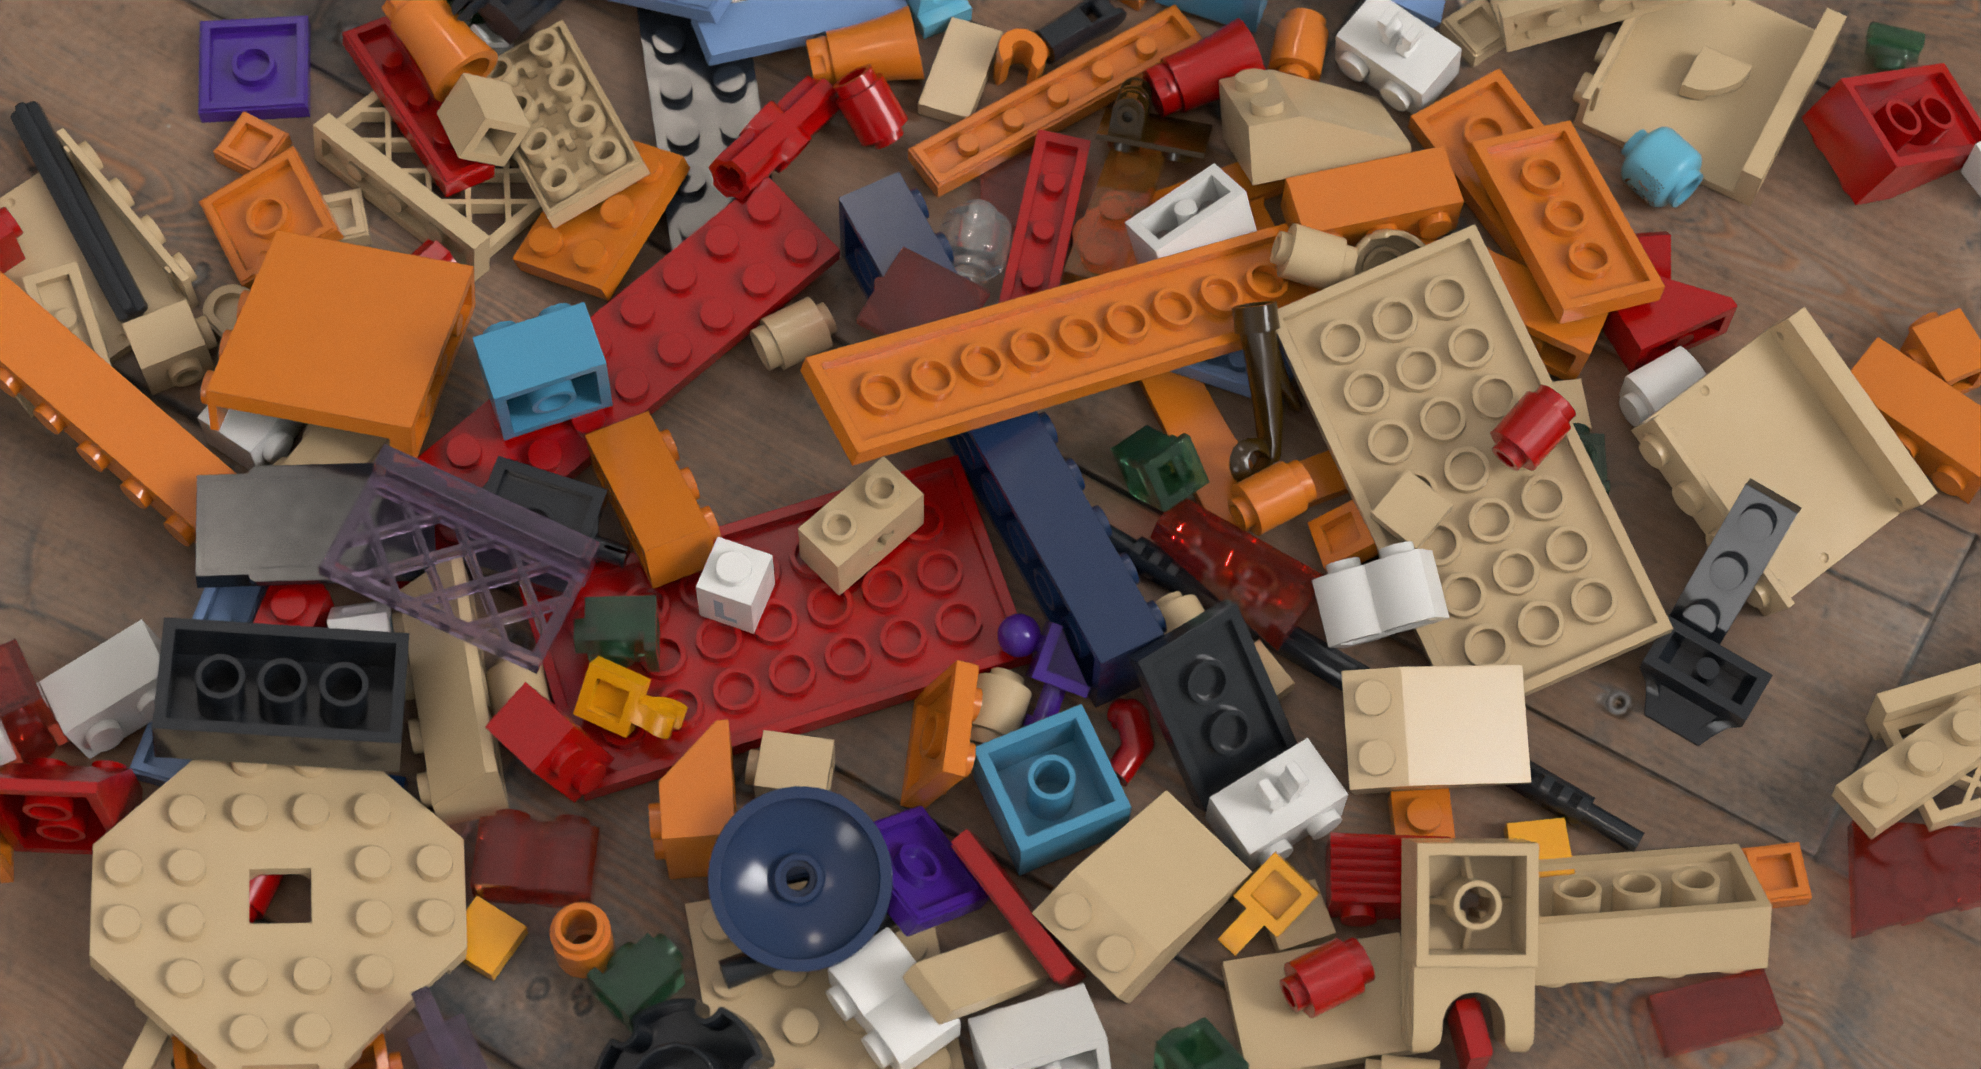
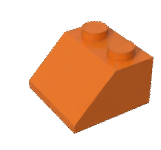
[649,720,737,879]

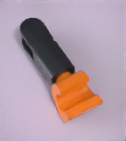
[993,0,1127,86]

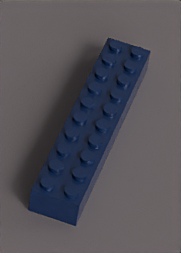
[839,172,1167,708]

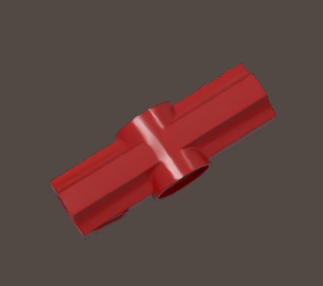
[708,76,840,201]

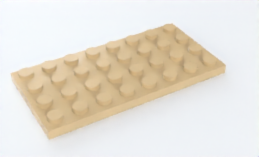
[1276,224,1673,696]

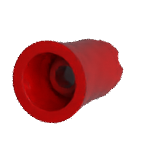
[1142,18,1265,117]

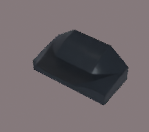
[1639,616,1773,746]

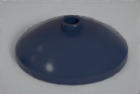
[708,786,893,972]

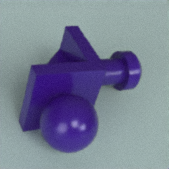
[997,613,1091,727]

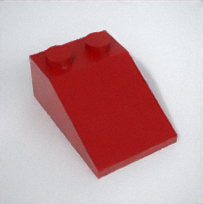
[1801,63,1981,205]
[0,758,143,855]

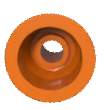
[381,0,498,102]
[806,5,924,85]

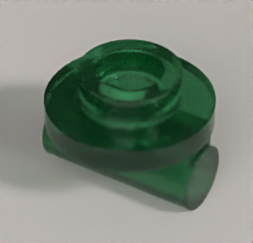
[1864,21,1925,71]

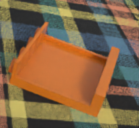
[200,230,476,467]

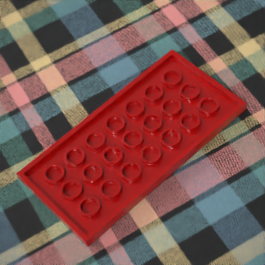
[518,455,1032,802]

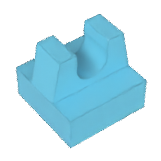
[906,0,972,40]

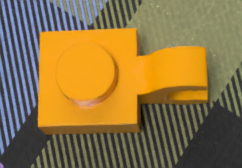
[573,656,688,740]
[1218,851,1320,956]

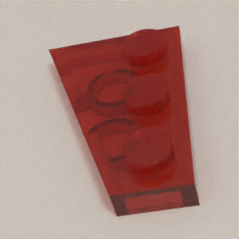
[1150,495,1324,651]
[1847,820,1981,939]

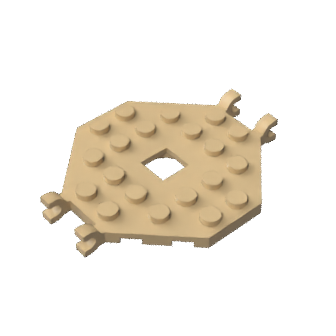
[90,760,467,1069]

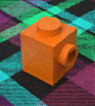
[1899,308,1981,394]

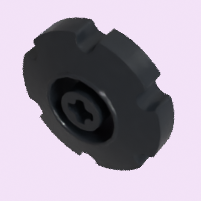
[594,998,775,1069]

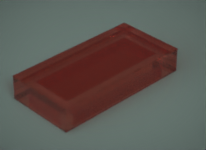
[1646,968,1784,1058]

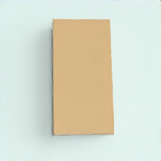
[487,19,651,229]

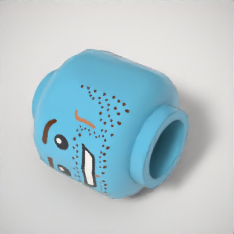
[1621,127,1703,207]

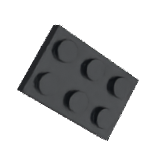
[1128,599,1298,812]

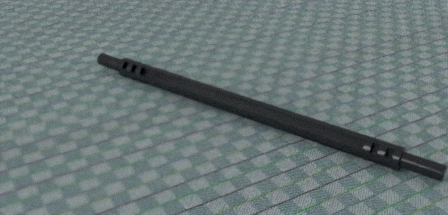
[1109,524,1645,852]

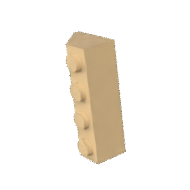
[392,554,510,825]
[1535,844,1772,988]

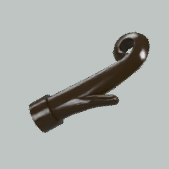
[1229,301,1303,483]

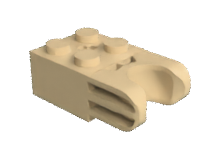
[1401,838,1539,1052]

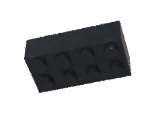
[152,617,409,772]

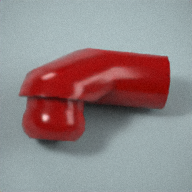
[1107,698,1155,787]

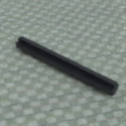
[10,101,148,323]

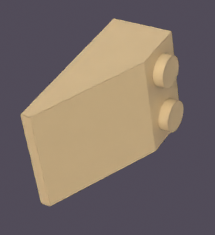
[1219,69,1411,185]
[1341,665,1531,795]
[1032,790,1254,1004]

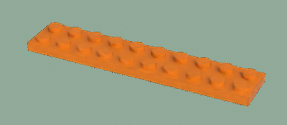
[800,223,1321,466]

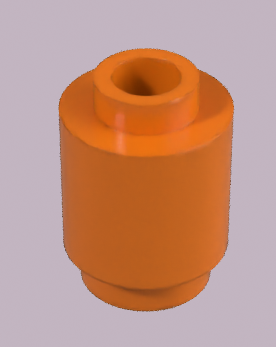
[1267,8,1329,82]
[1228,459,1317,536]
[550,902,615,978]

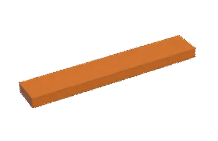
[908,4,1203,198]

